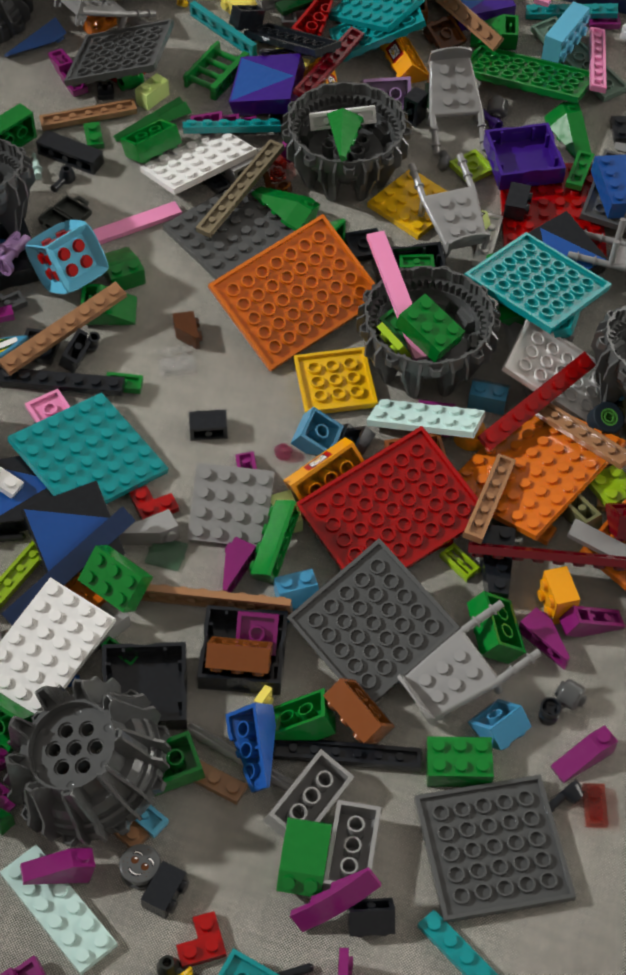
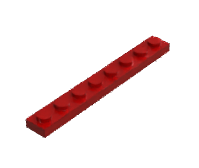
[477,351,596,452]

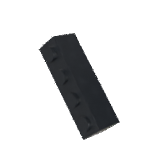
[36,130,104,175]

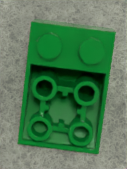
[470,14,519,50]
[80,284,137,325]

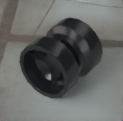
[538,697,562,726]

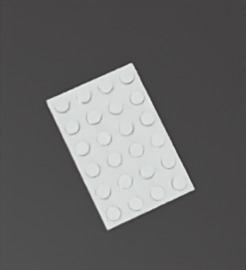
[140,133,258,195]
[501,319,601,422]
[0,577,116,714]

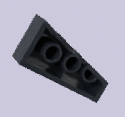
[479,524,516,599]

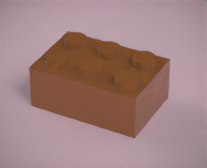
[205,636,273,676]
[323,678,395,744]

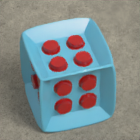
[25,220,109,295]

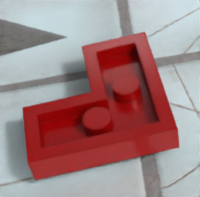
[129,485,179,520]
[176,911,227,969]

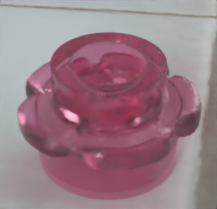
[274,443,293,461]

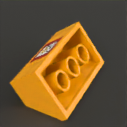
[379,36,428,84]
[283,437,364,502]

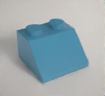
[467,378,510,415]
[290,406,344,455]
[274,568,319,623]
[468,699,532,751]

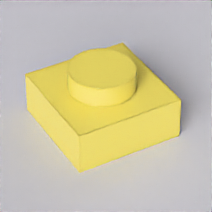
[254,685,274,704]

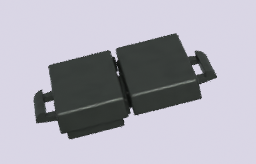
[38,195,92,230]

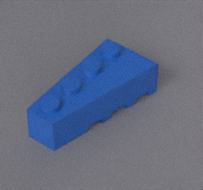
[591,155,626,219]

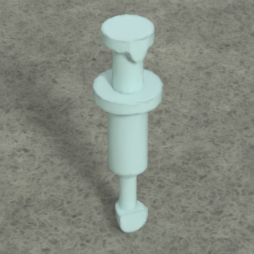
[31,152,43,180]

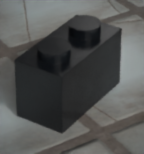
[229,5,266,31]
[403,86,428,128]
[503,182,533,221]
[189,409,228,441]
[140,861,189,919]
[347,897,395,937]

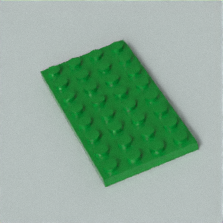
[471,45,589,104]

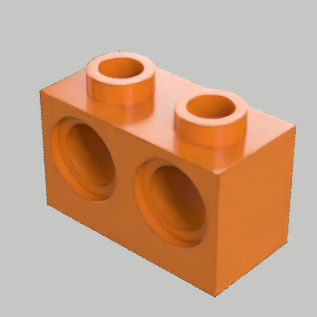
[83,16,117,34]

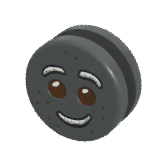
[119,844,161,890]

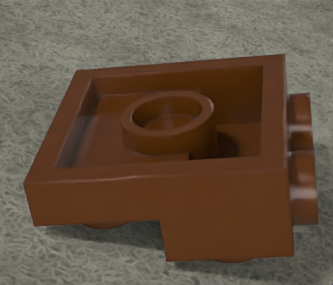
[423,15,467,49]

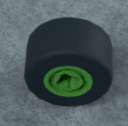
[587,402,624,435]

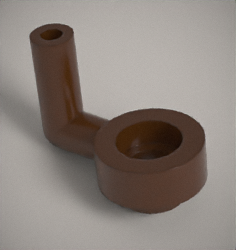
[263,171,293,193]

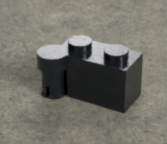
[58,328,100,373]

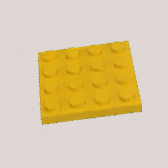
[367,169,447,240]
[293,347,378,414]

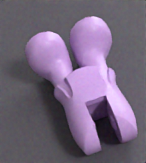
[0,231,31,276]

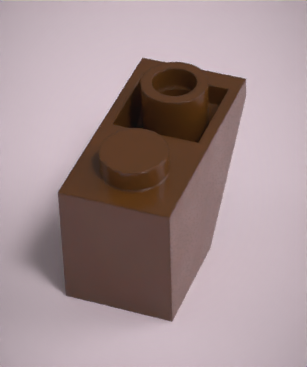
[172,310,203,349]

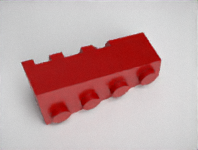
[291,0,333,36]

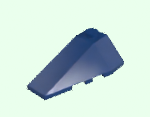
[4,17,67,57]
[225,702,276,793]

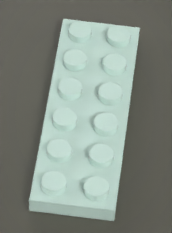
[367,399,486,438]
[0,844,118,975]

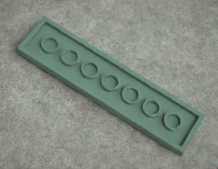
[530,16,626,102]

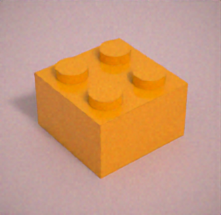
[537,566,580,625]

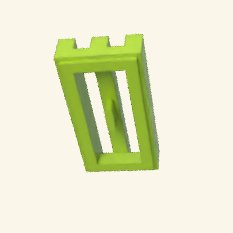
[439,543,481,583]

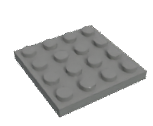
[187,462,275,546]

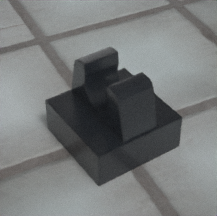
[97,81,114,100]

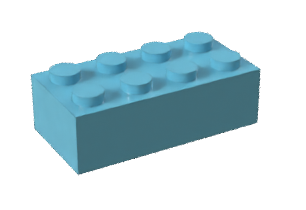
[541,1,590,63]

